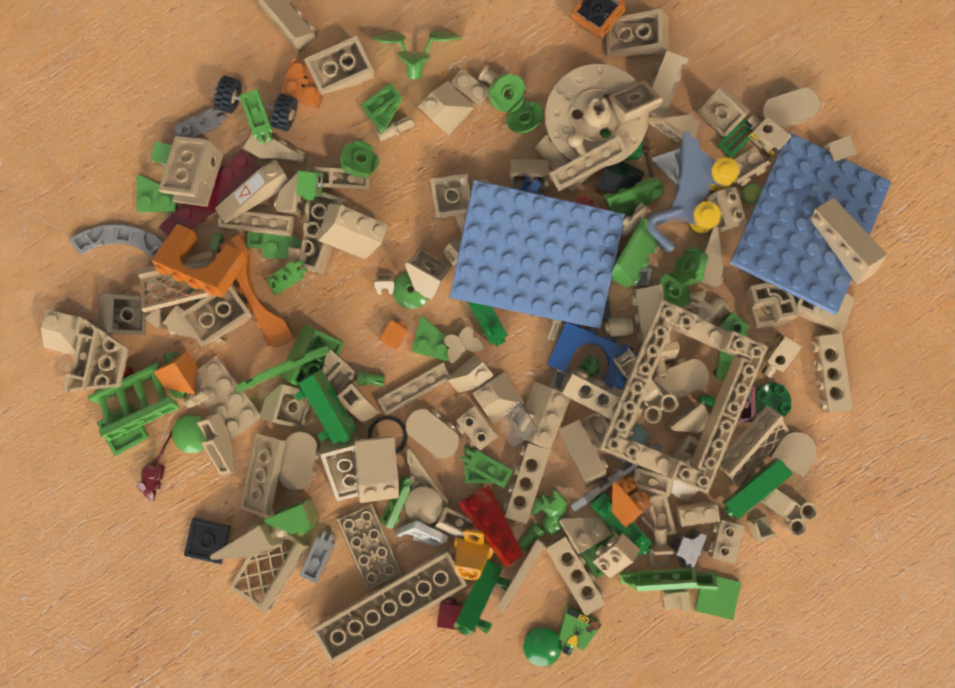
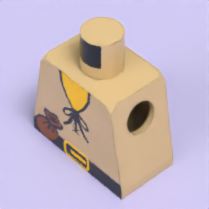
[745,114,792,158]
[761,333,802,378]

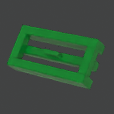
[716,118,753,158]

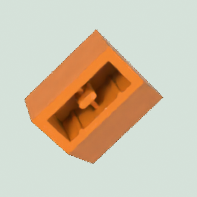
[612,475,652,527]

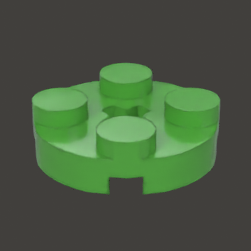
[487,72,526,112]
[340,141,379,179]
[674,247,708,286]

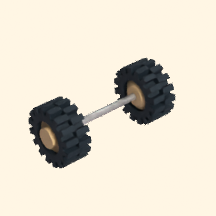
[214,75,298,132]

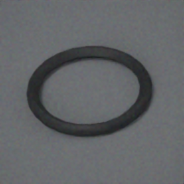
[367,416,408,454]

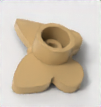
[444,327,484,363]

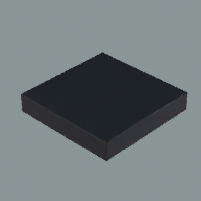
[184,517,231,564]

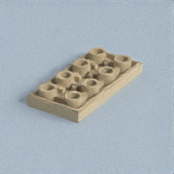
[337,503,403,590]

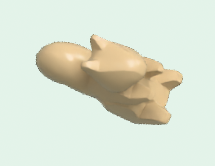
[687,288,730,323]

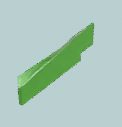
[620,568,718,591]

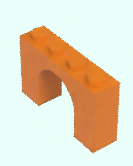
[151,224,247,298]

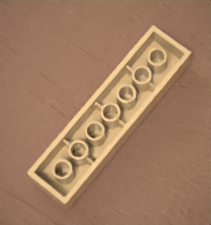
[312,548,468,664]

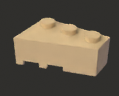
[559,420,608,488]

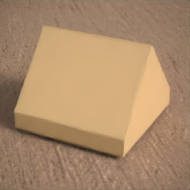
[288,247,302,268]
[145,308,166,329]

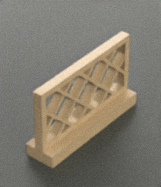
[138,251,216,312]
[719,405,789,488]
[229,533,310,614]

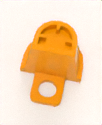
[454,529,494,580]

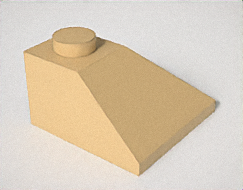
[418,81,475,135]
[274,172,305,217]
[405,248,452,299]
[41,309,92,355]
[473,372,525,425]
[260,384,310,429]
[664,403,709,434]

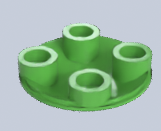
[172,415,206,453]

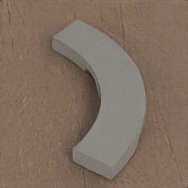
[69,224,164,258]
[571,443,663,511]

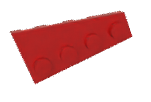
[459,483,523,567]

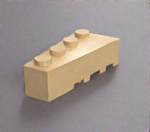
[300,192,348,275]
[811,198,888,285]

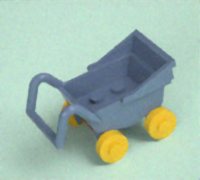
[647,130,739,253]

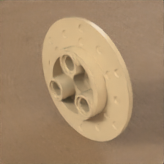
[545,64,649,167]

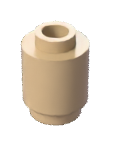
[604,317,633,338]

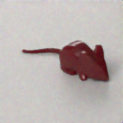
[136,431,173,502]

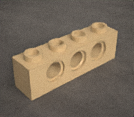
[811,333,852,413]
[562,368,643,429]
[502,442,550,524]
[545,534,606,616]

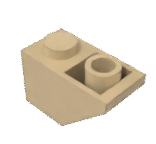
[337,383,379,425]

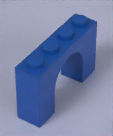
[546,322,637,389]

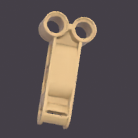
[613,348,678,423]
[748,472,817,536]

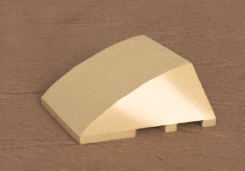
[62,316,129,392]

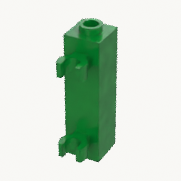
[467,302,508,347]
[294,370,357,444]
[722,458,793,519]
[588,492,653,556]
[454,560,512,636]

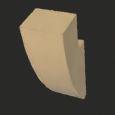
[197,412,234,476]

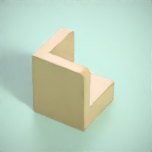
[823,136,857,162]
[747,515,777,542]
[662,589,691,612]

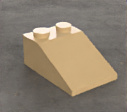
[607,9,669,57]
[304,36,374,94]
[179,286,253,347]
[320,433,360,501]
[355,436,399,503]

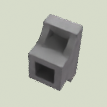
[670,529,707,568]

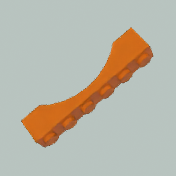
[219,235,296,348]

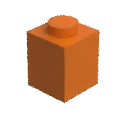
[379,319,408,350]

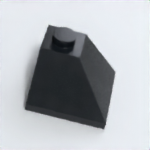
[594,161,645,195]

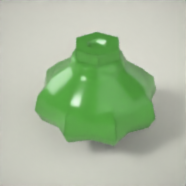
[579,355,600,377]

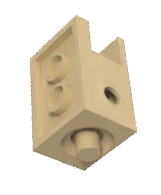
[158,136,223,207]

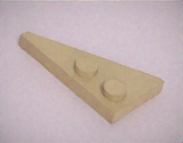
[407,448,450,507]

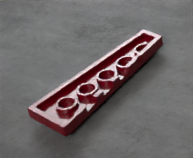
[159,148,260,236]

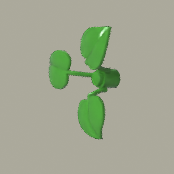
[372,30,462,79]

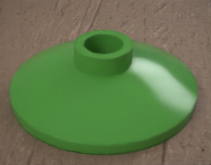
[507,102,544,133]
[393,271,429,309]
[658,273,690,309]

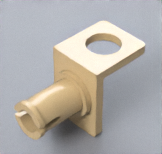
[649,527,673,567]

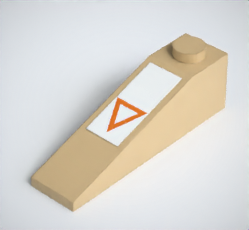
[215,160,289,224]

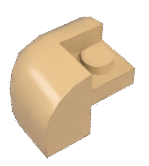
[746,283,799,329]

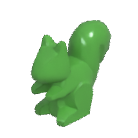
[530,487,568,535]

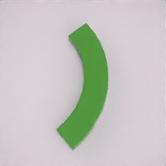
[234,346,330,394]

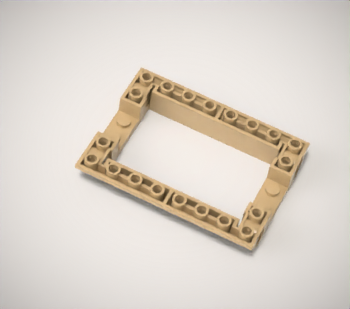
[600,300,768,494]

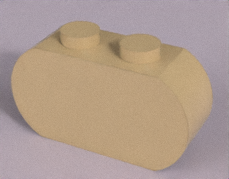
[758,87,820,129]
[651,357,709,402]
[406,409,459,458]
[279,431,321,490]

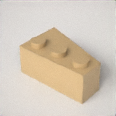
[648,51,689,117]

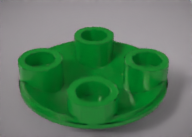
[755,383,792,418]
[523,627,562,666]

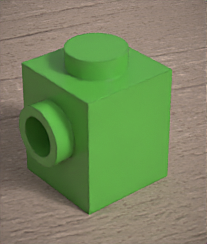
[717,312,750,337]

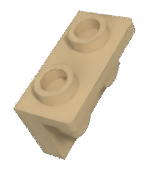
[732,146,770,187]

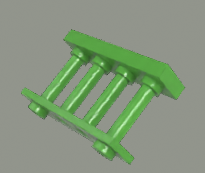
[87,363,180,441]

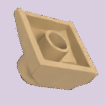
[430,173,471,218]

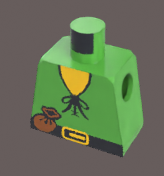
[558,604,602,656]

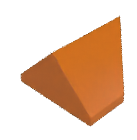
[153,350,198,395]

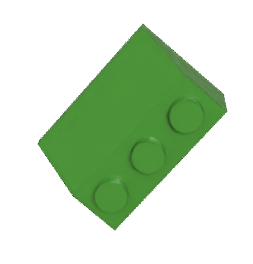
[611,217,659,289]
[279,324,344,387]
[265,497,320,535]

